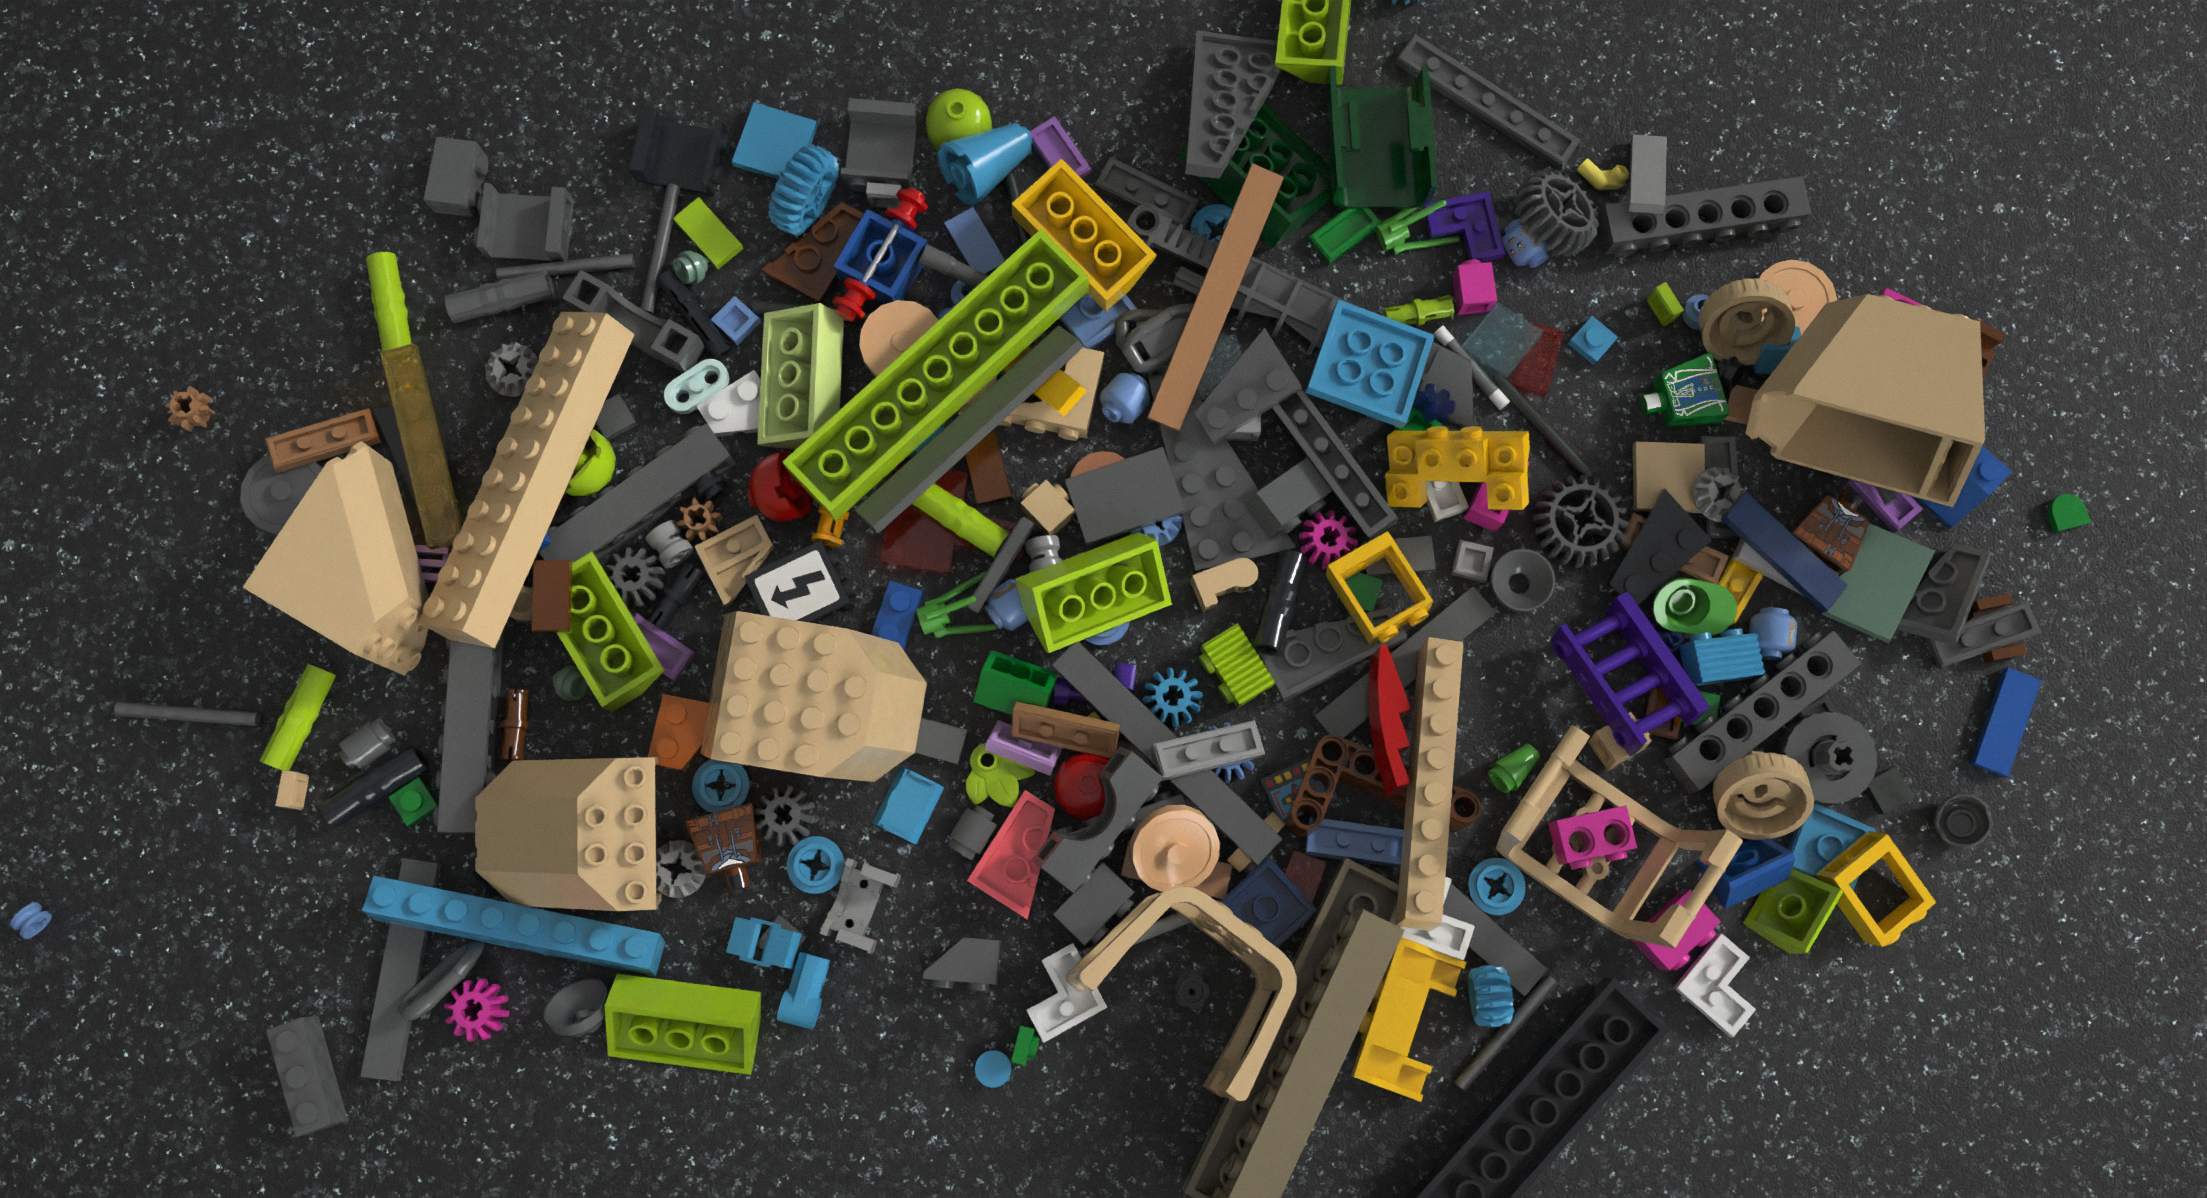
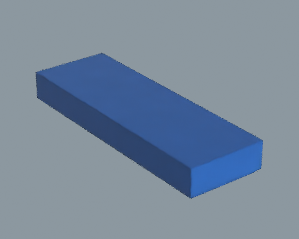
[1970,667,2041,778]

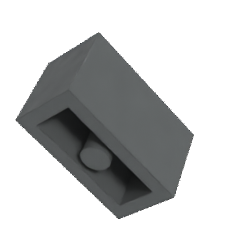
[424,137,488,218]
[1246,458,1332,537]
[1053,862,1134,945]

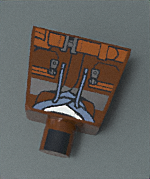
[1789,488,1869,576]
[685,803,762,892]

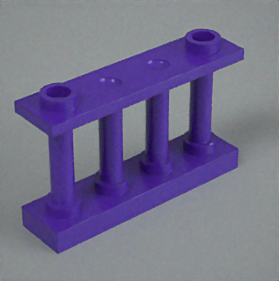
[1550,591,1710,757]

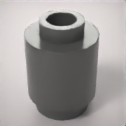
[338,719,396,770]
[948,805,997,860]

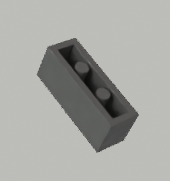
[266,1016,348,1137]

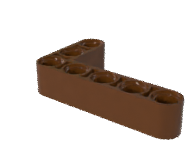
[1286,735,1481,838]

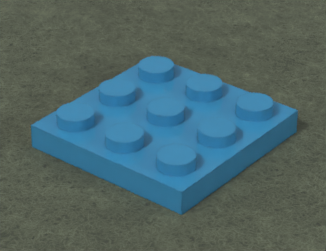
[1305,299,1435,429]

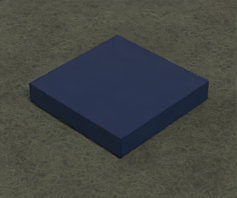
[1220,857,1318,948]

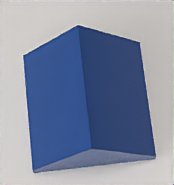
[1696,838,1795,909]

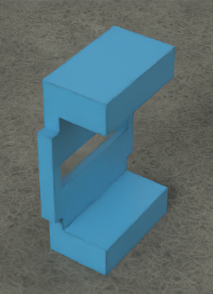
[726,917,802,969]

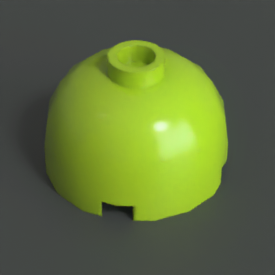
[925,88,992,151]
[565,429,616,496]

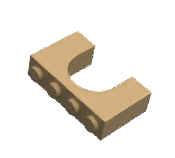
[958,348,1104,441]

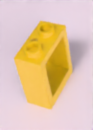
[1325,531,1433,645]
[1816,831,1936,947]

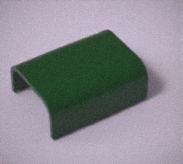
[1325,67,1438,209]

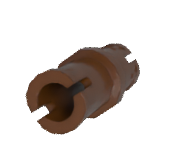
[500,689,529,763]

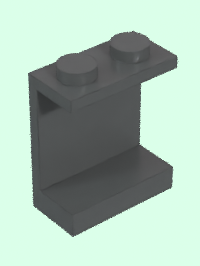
[841,98,918,192]
[473,183,574,263]

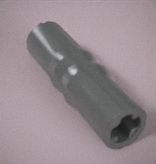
[445,270,555,323]

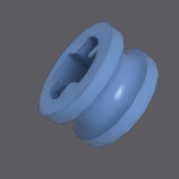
[10,902,52,939]

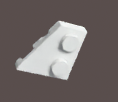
[697,370,761,437]

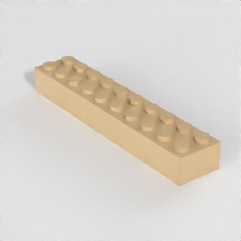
[418,312,635,648]

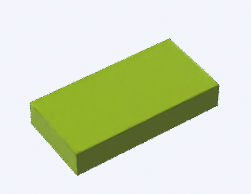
[673,197,744,270]

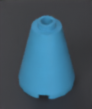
[937,123,1033,206]

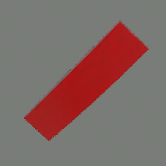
[1368,644,1411,797]

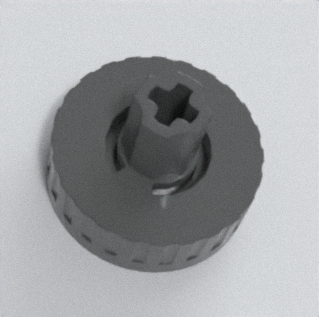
[1776,712,1877,804]

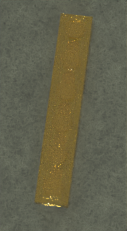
[380,343,462,550]

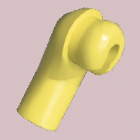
[1576,158,1629,190]

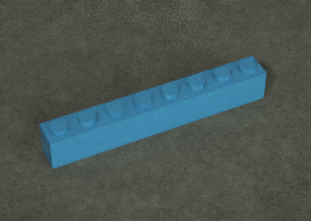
[362,876,665,977]

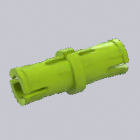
[1382,295,1454,326]

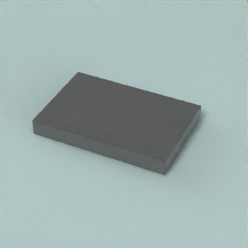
[1065,447,1185,546]

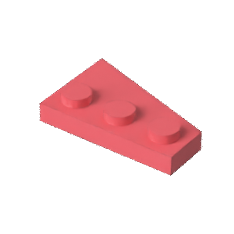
[967,790,1055,920]

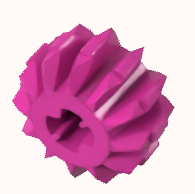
[1298,510,1358,570]
[444,978,510,1041]

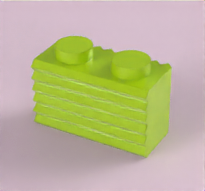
[1199,623,1275,708]

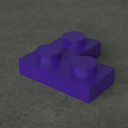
[1422,191,1505,262]

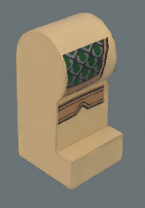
[1190,558,1258,613]

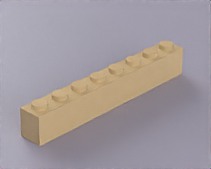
[1396,637,1463,931]

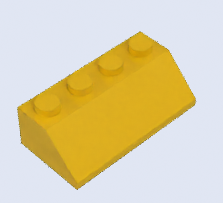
[1012,158,1157,312]

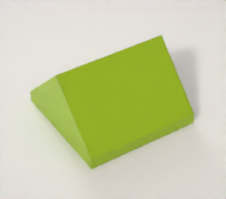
[1743,869,1843,954]

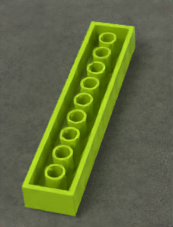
[782,229,1089,522]

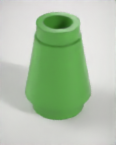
[1488,744,1540,794]

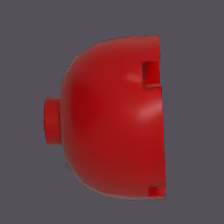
[747,451,813,522]
[1053,752,1111,821]

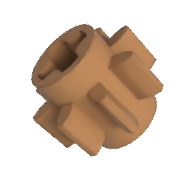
[165,386,215,432]
[677,498,723,542]

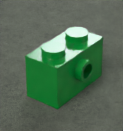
[973,650,1058,716]

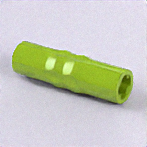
[366,252,413,358]
[912,483,1010,559]
[259,663,336,771]

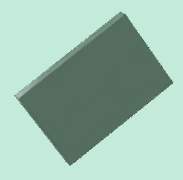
[1822,523,1935,644]

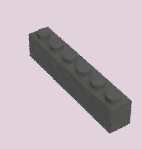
[1272,389,1398,541]
[539,423,736,562]
[433,629,504,835]

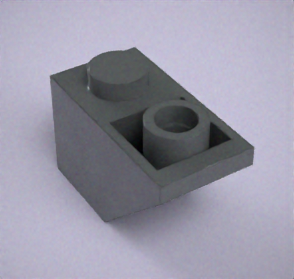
[923,938,1001,991]

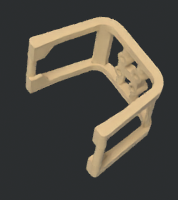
[1496,725,1743,948]
[1065,886,1297,1101]

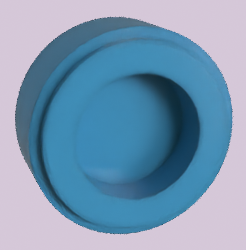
[975,1050,1012,1088]

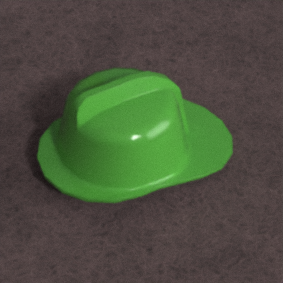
[1653,578,1737,636]

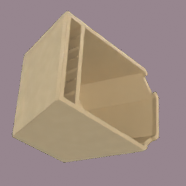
[1745,294,1985,507]
[700,611,927,782]

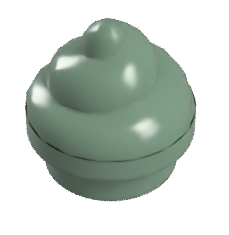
[673,251,709,285]
[552,665,589,701]

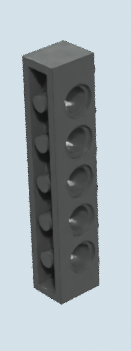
[1597,176,1812,257]
[1663,631,1861,794]

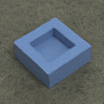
[711,296,761,346]

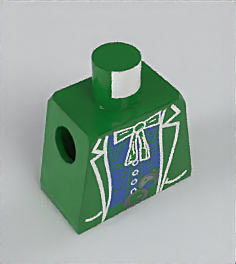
[1640,353,1730,427]

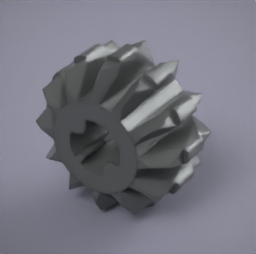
[605,547,665,607]
[755,785,816,847]

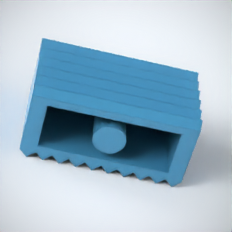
[1679,629,1765,686]

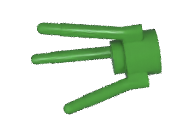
[1375,200,1460,255]
[916,571,997,639]

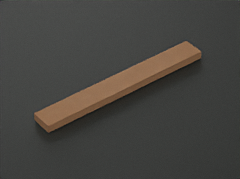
[1147,163,1284,431]

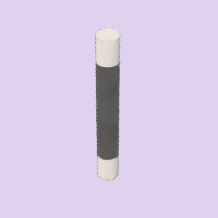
[1433,326,1510,410]

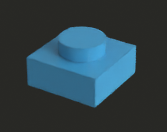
[1568,316,1618,365]

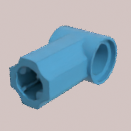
[777,952,831,1030]

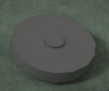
[240,455,323,536]

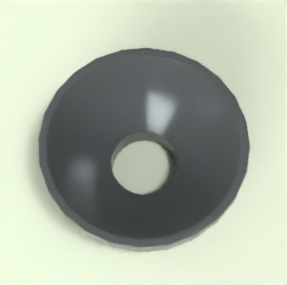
[1490,549,1555,612]
[544,978,609,1037]

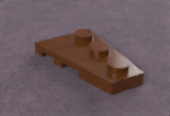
[761,202,864,304]

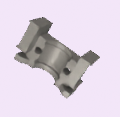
[820,858,901,954]

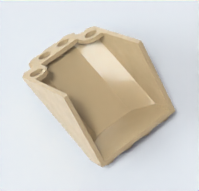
[243,441,429,676]
[475,757,662,911]

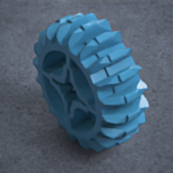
[768,144,839,236]

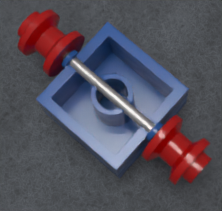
[832,187,928,322]

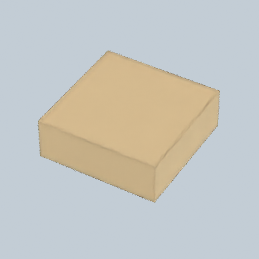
[275,770,309,810]

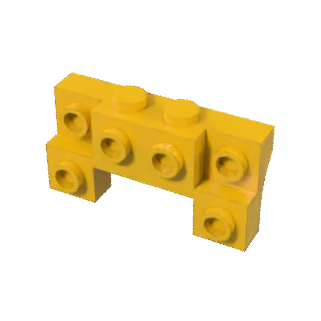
[1385,426,1530,510]
[1351,937,1466,1102]

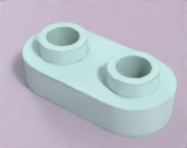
[664,359,729,414]

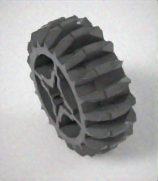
[1513,168,1600,257]
[1533,475,1629,568]

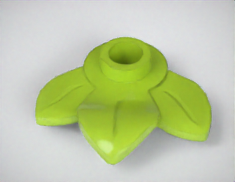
[966,743,1035,808]

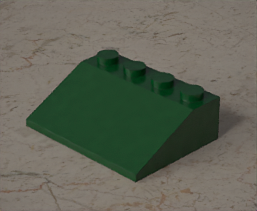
[1179,103,1332,248]

